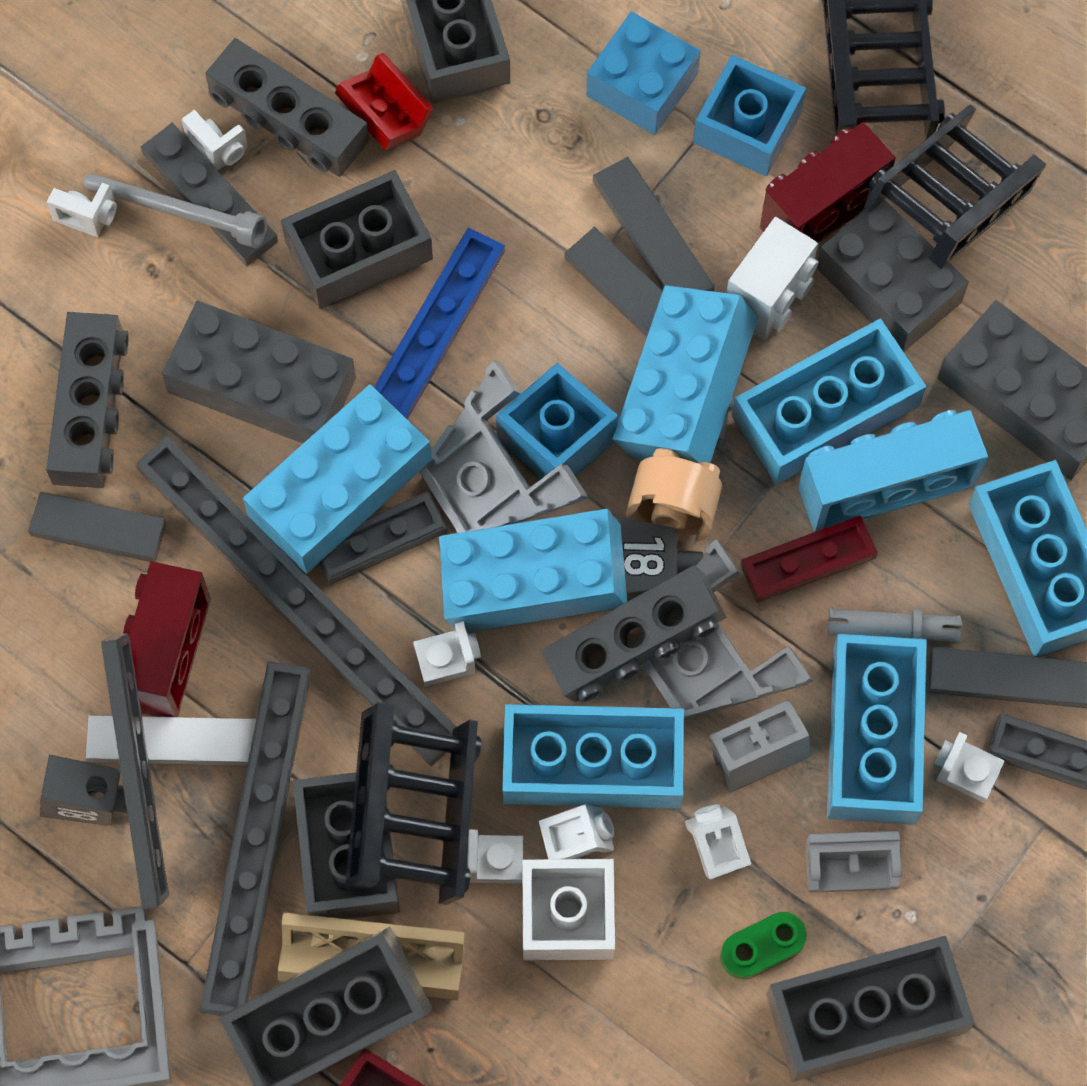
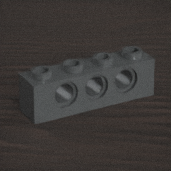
[205,37,369,177]
[46,312,129,488]
[541,565,727,703]

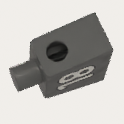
[614,516,703,602]
[40,754,128,826]

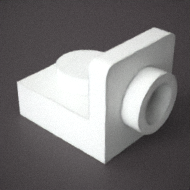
[181,110,248,171]
[47,183,117,237]
[413,622,481,687]
[934,732,1004,803]
[539,804,614,859]
[685,804,751,879]
[466,830,523,884]

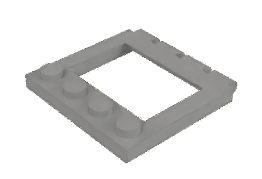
[0,906,172,1086]

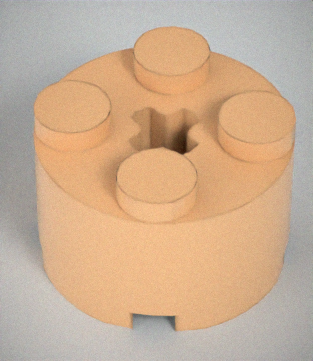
[626,448,722,542]

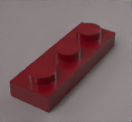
[740,515,878,603]

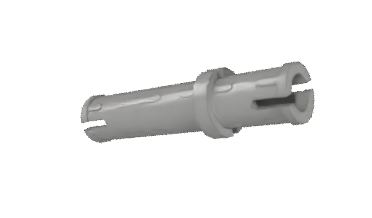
[828,607,962,643]

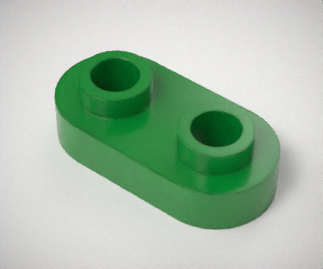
[720,912,807,980]

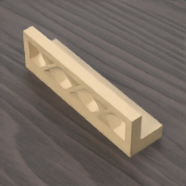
[277,913,465,1000]

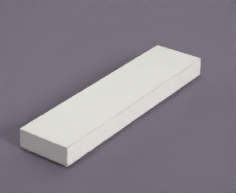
[86,716,256,766]

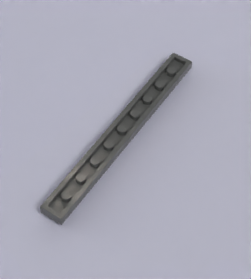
[135,436,456,767]

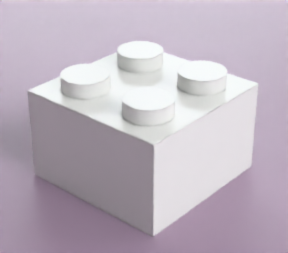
[726,216,819,341]
[523,859,615,960]

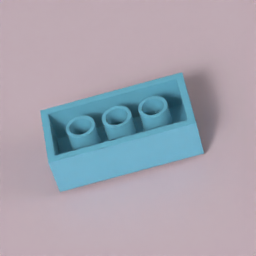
[612,285,758,463]
[732,318,927,485]
[243,384,432,574]
[798,410,988,532]
[968,460,1087,657]
[439,509,627,632]
[827,634,927,825]
[502,704,684,809]

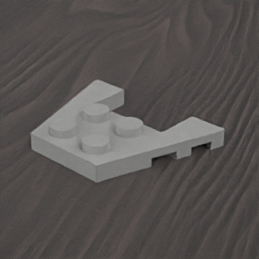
[419,360,588,533]
[631,539,813,720]

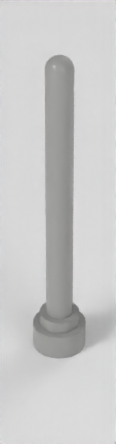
[83,174,267,248]

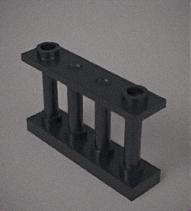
[822,0,945,140]
[864,104,1047,269]
[345,702,481,905]

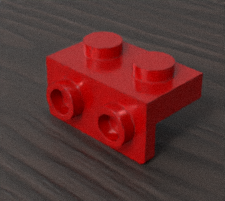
[334,53,433,150]

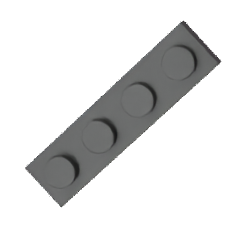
[141,122,278,267]

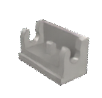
[710,700,810,792]
[805,831,902,893]

